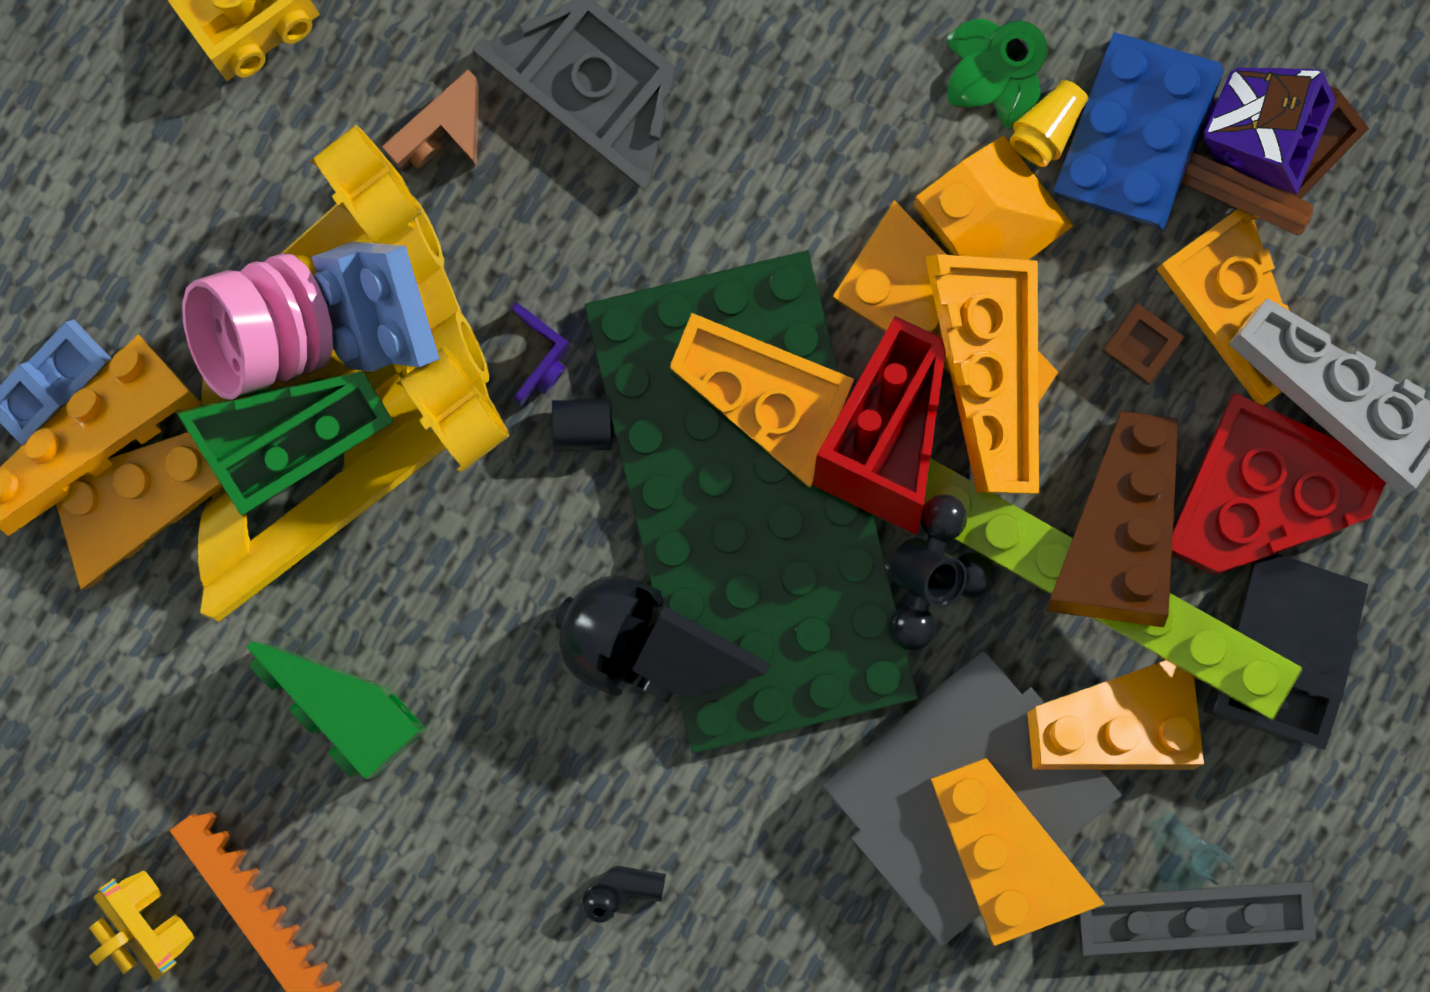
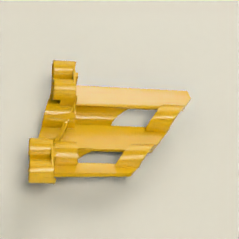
[198,125,510,622]

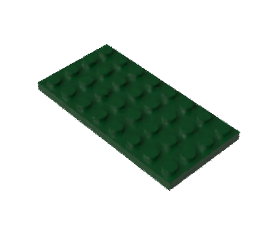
[584,250,918,754]

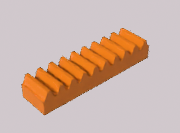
[169,811,341,992]

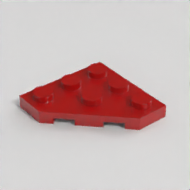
[1172,393,1386,576]

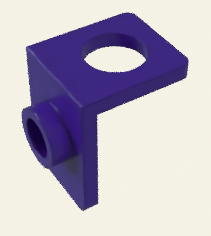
[511,302,570,408]

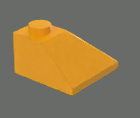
[912,135,1074,260]

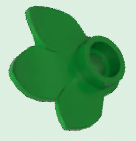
[946,19,1048,129]

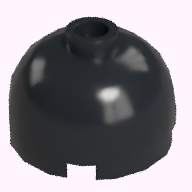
[556,575,664,696]

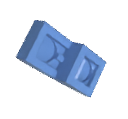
[0,320,112,445]

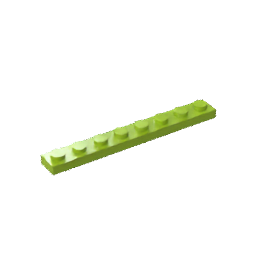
[924,458,1302,721]

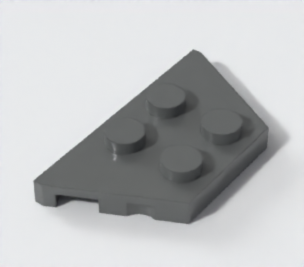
[472,0,676,192]

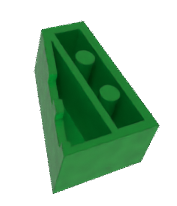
[175,370,394,516]

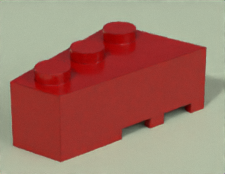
[812,316,946,535]

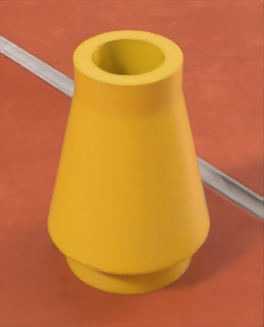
[1009,79,1088,167]

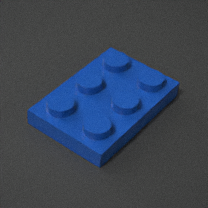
[1053,32,1225,230]

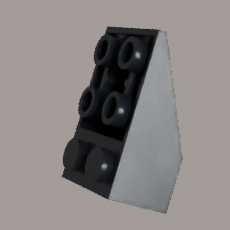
[1203,553,1369,750]

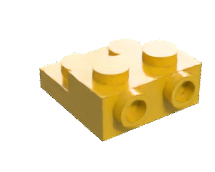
[168,0,320,82]

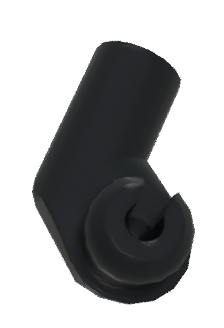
[583,866,666,923]

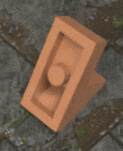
[382,69,479,172]

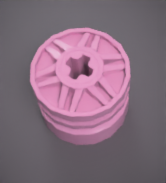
[182,253,333,400]

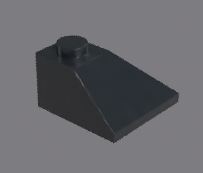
[632,606,770,703]

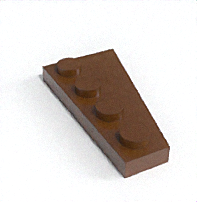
[1046,411,1178,627]

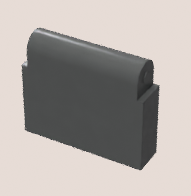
[822,650,1122,947]

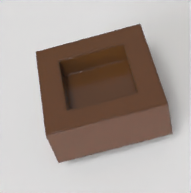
[1101,303,1184,386]

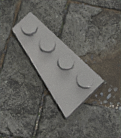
[1229,298,1430,498]

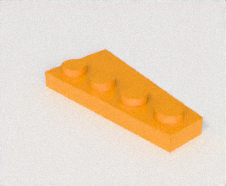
[832,200,1058,403]
[925,254,1039,495]
[0,334,202,536]

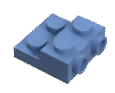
[311,242,439,372]

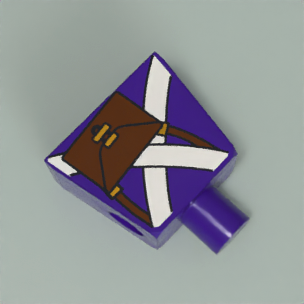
[1202,67,1336,194]

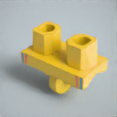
[89,870,194,981]

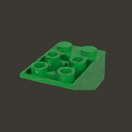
[246,641,428,780]

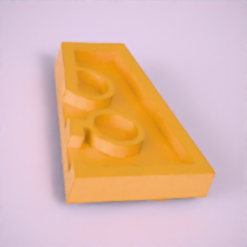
[1156,209,1289,405]
[670,313,854,488]
[56,432,222,589]
[1027,660,1204,770]
[930,758,1104,946]

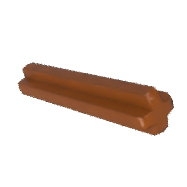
[1181,151,1314,235]

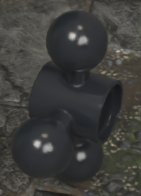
[890,494,996,650]

